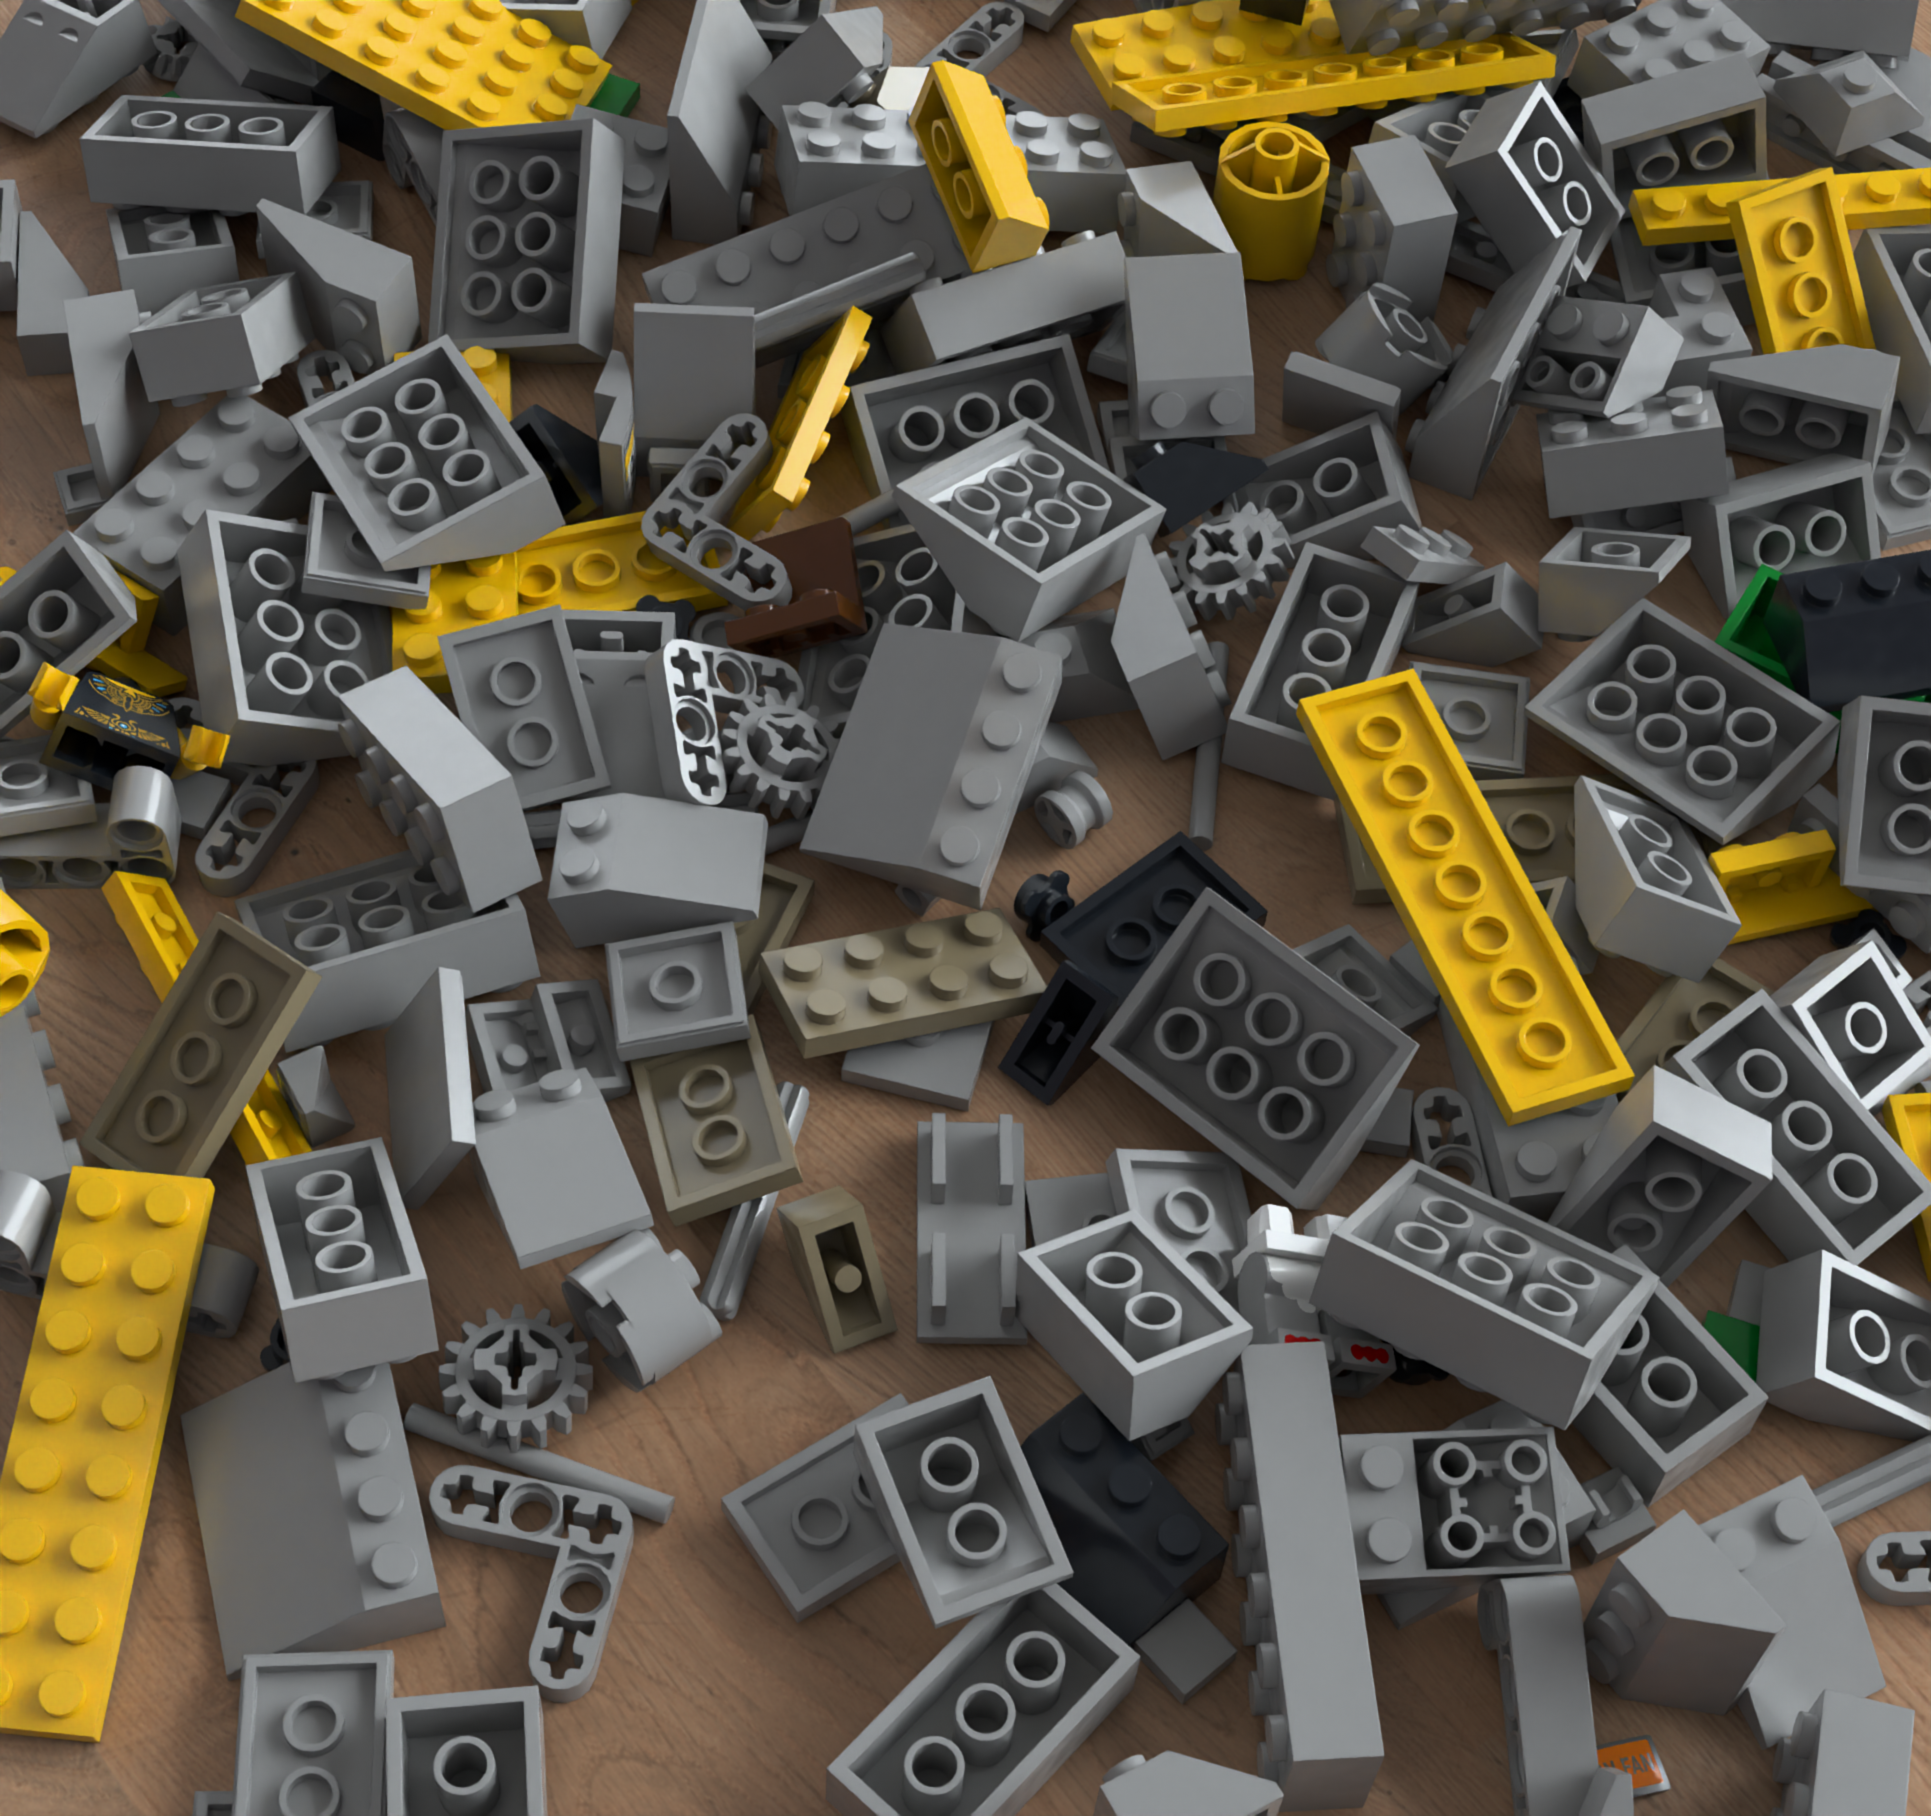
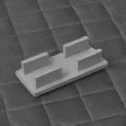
[917,1113,1027,1345]

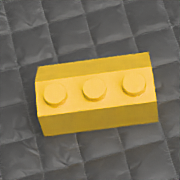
[908,60,1049,274]

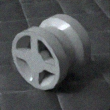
[1034,770,1113,849]

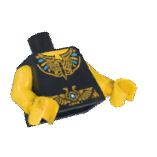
[27,662,230,791]

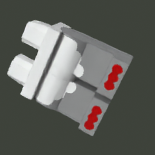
[1232,1204,1397,1399]

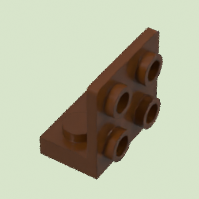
[724,517,868,658]

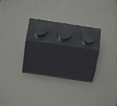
[1763,549,1931,713]
[1020,1392,1229,1649]

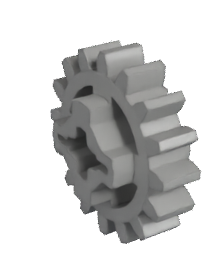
[1169,502,1295,621]
[719,694,840,820]
[439,1304,593,1453]

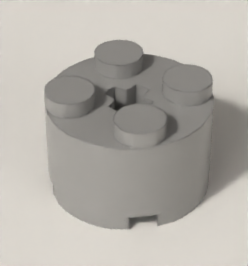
[1315,283,1452,417]
[561,1228,722,1393]

